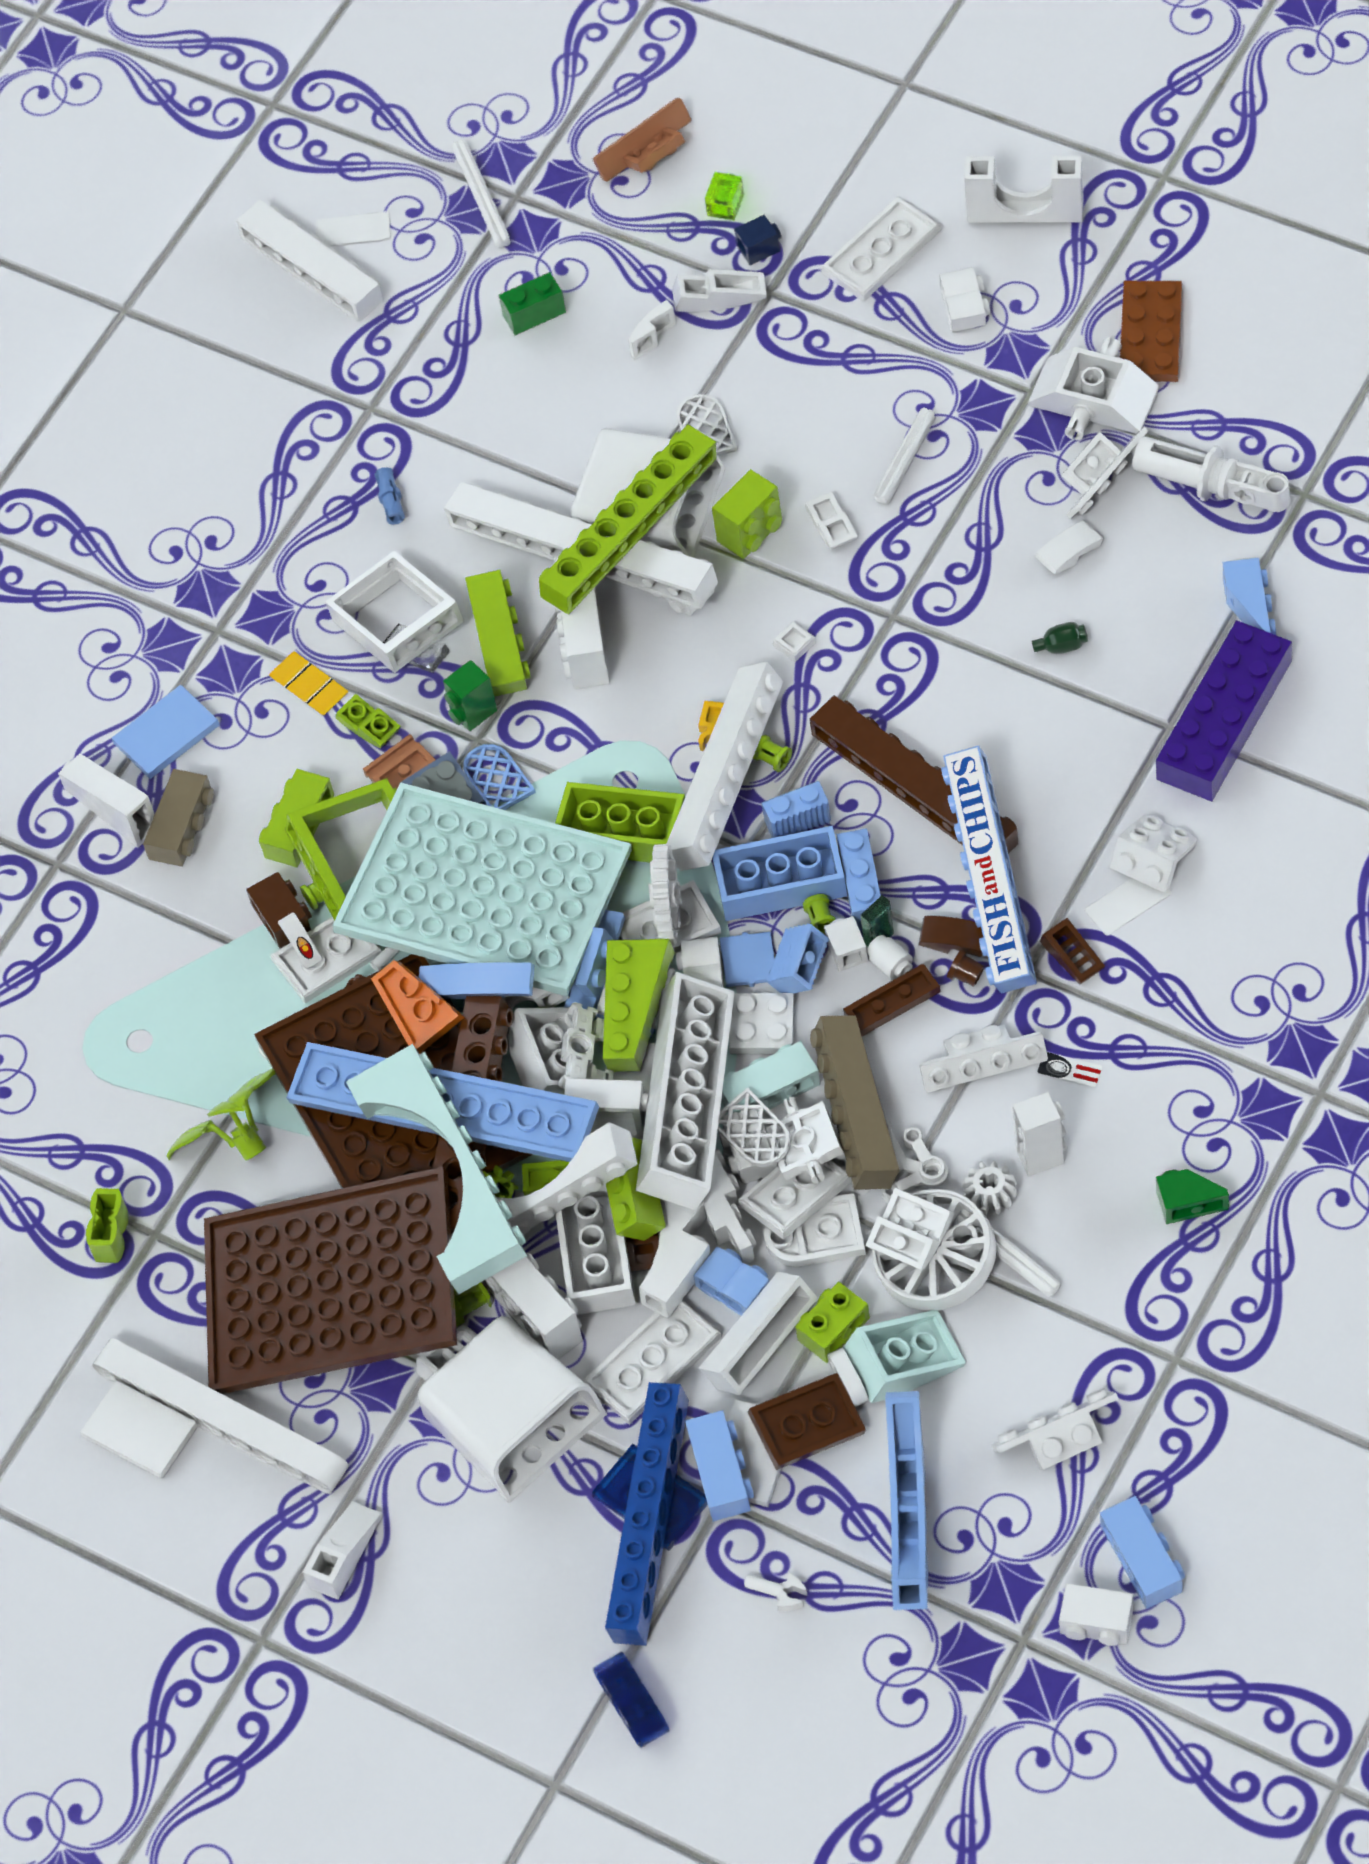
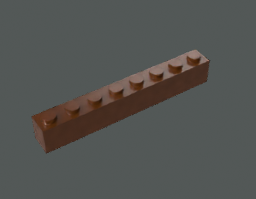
[809,695,1018,854]

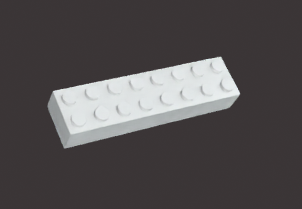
[636,972,735,1210]

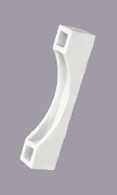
[496,1122,638,1235]

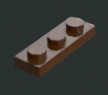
[843,963,941,1036]

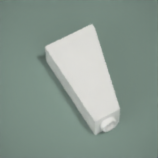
[58,754,155,848]

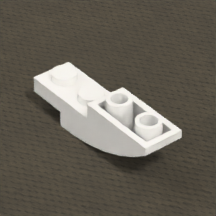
[703,1148,757,1264]

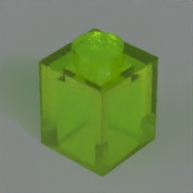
[705,172,744,221]

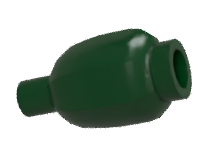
[1032,622,1088,654]

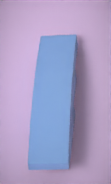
[419,962,535,999]

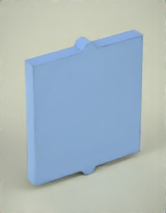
[719,932,774,987]

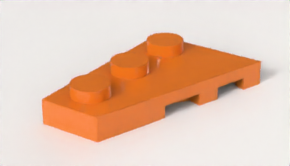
[371,960,465,1054]

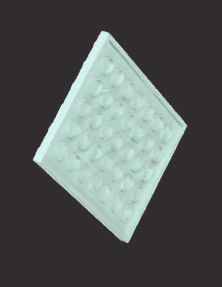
[332,782,632,997]

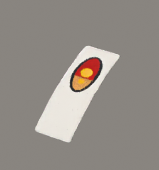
[278,913,322,969]

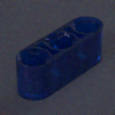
[592,1651,670,1748]

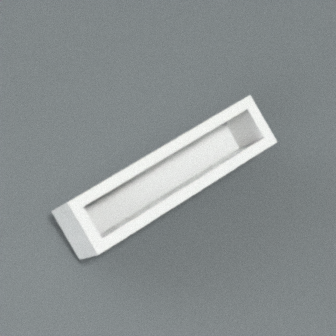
[699,1272,818,1395]

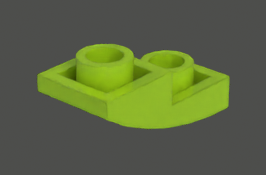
[335,694,401,748]

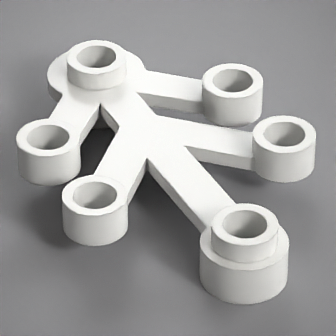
[836,1119,949,1203]

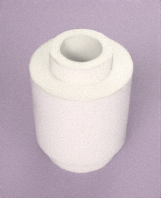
[867,935,913,980]

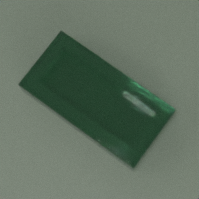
[860,895,894,948]

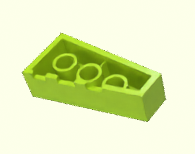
[465,570,531,697]
[603,939,675,1072]

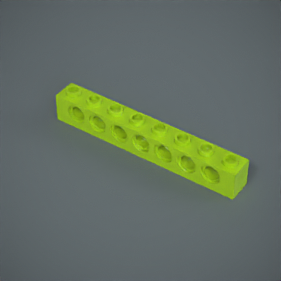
[539,424,716,615]

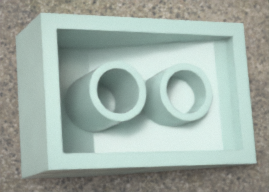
[843,1310,966,1403]

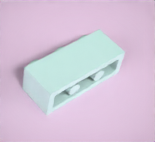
[721,1041,820,1113]

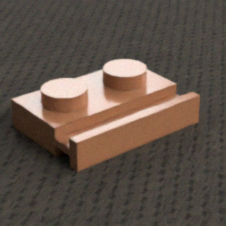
[363,734,436,789]

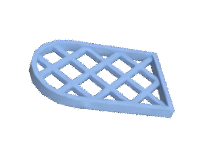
[463,744,536,810]

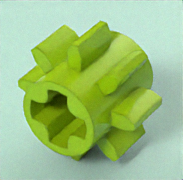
[483,1165,519,1198]

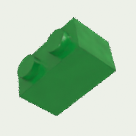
[498,272,566,336]
[443,660,498,732]

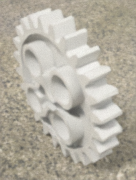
[648,844,682,945]

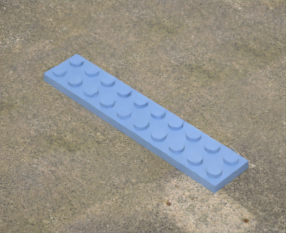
[286,1042,599,1162]

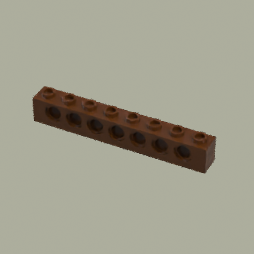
[433,996,513,1237]

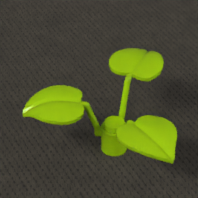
[167,1069,276,1161]

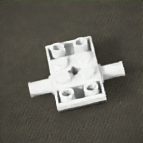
[1028,337,1159,440]

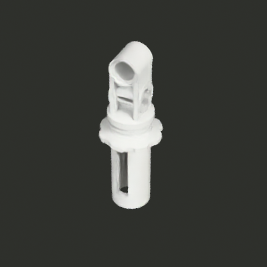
[1133,436,1290,512]

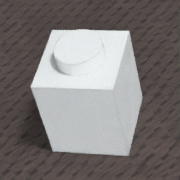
[824,916,868,972]

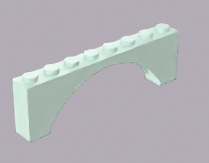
[346,1044,527,1294]

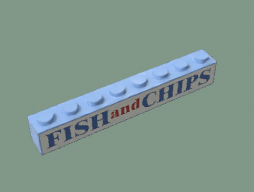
[941,745,1037,994]

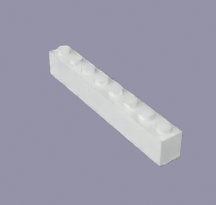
[666,662,784,871]

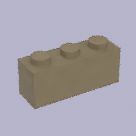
[143,769,214,867]

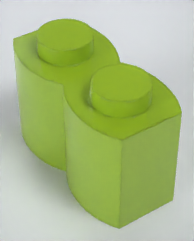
[86,1188,129,1263]

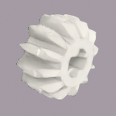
[962,1160,1017,1216]

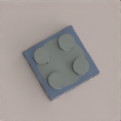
[399,751,484,804]

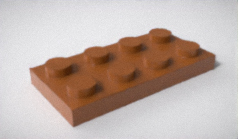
[1120,281,1182,382]

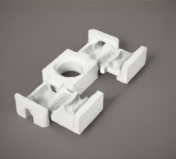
[558,1002,614,1089]

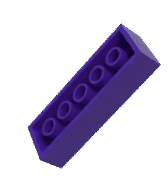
[1156,620,1292,802]

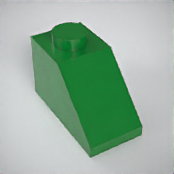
[1156,1169,1229,1225]

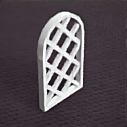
[677,394,737,456]
[718,1088,791,1167]

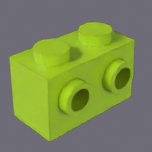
[795,1281,870,1363]

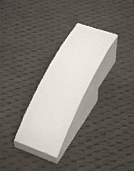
[672,269,767,312]

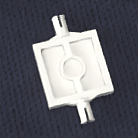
[765,1097,844,1184]

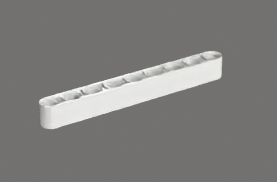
[92,1338,349,1494]

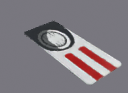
[1037,1052,1102,1087]

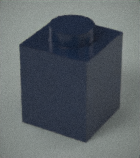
[734,214,781,266]

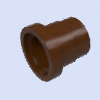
[947,950,985,987]

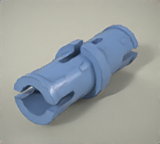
[374,467,405,525]

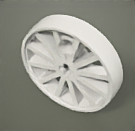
[872,1189,996,1311]

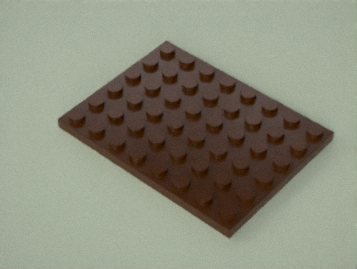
[254,954,533,1188]
[204,1167,457,1394]

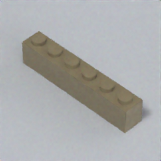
[810,1016,899,1190]

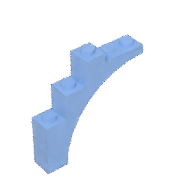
[885,1391,928,1610]

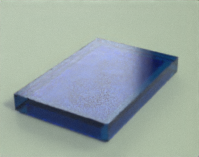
[591,1444,708,1551]

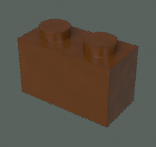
[246,872,312,949]

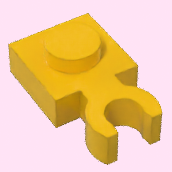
[698,700,724,751]

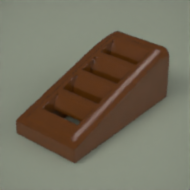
[1040,918,1105,985]

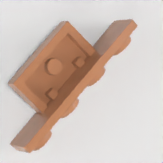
[593,97,691,182]

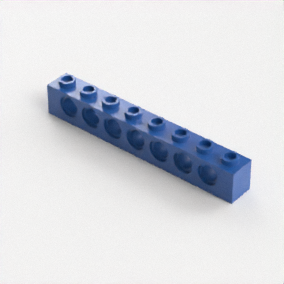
[605,1382,689,1646]

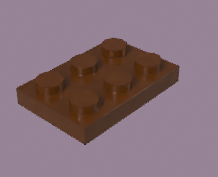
[748,1373,866,1470]

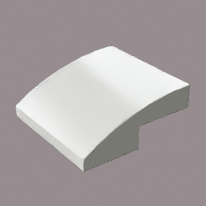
[865,1188,955,1270]

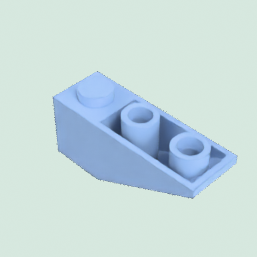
[1223,558,1276,635]

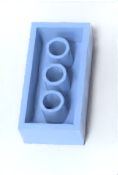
[712,826,847,921]

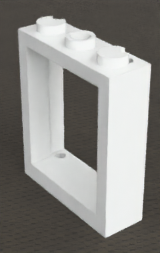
[325,551,464,673]

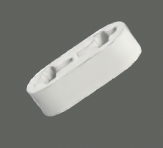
[827,1348,869,1407]

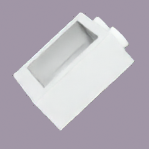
[564,1078,649,1139]

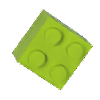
[712,469,782,560]

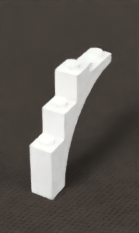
[631,1134,710,1319]

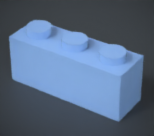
[836,828,885,930]
[685,1410,754,1521]
[1099,1496,1185,1609]

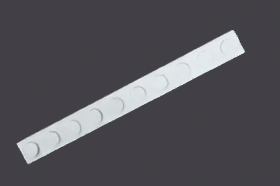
[444,482,718,609]

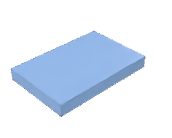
[112,685,219,779]

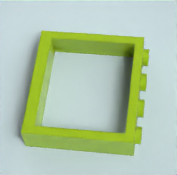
[285,778,397,921]

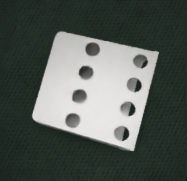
[571,428,726,558]
[418,1316,607,1503]

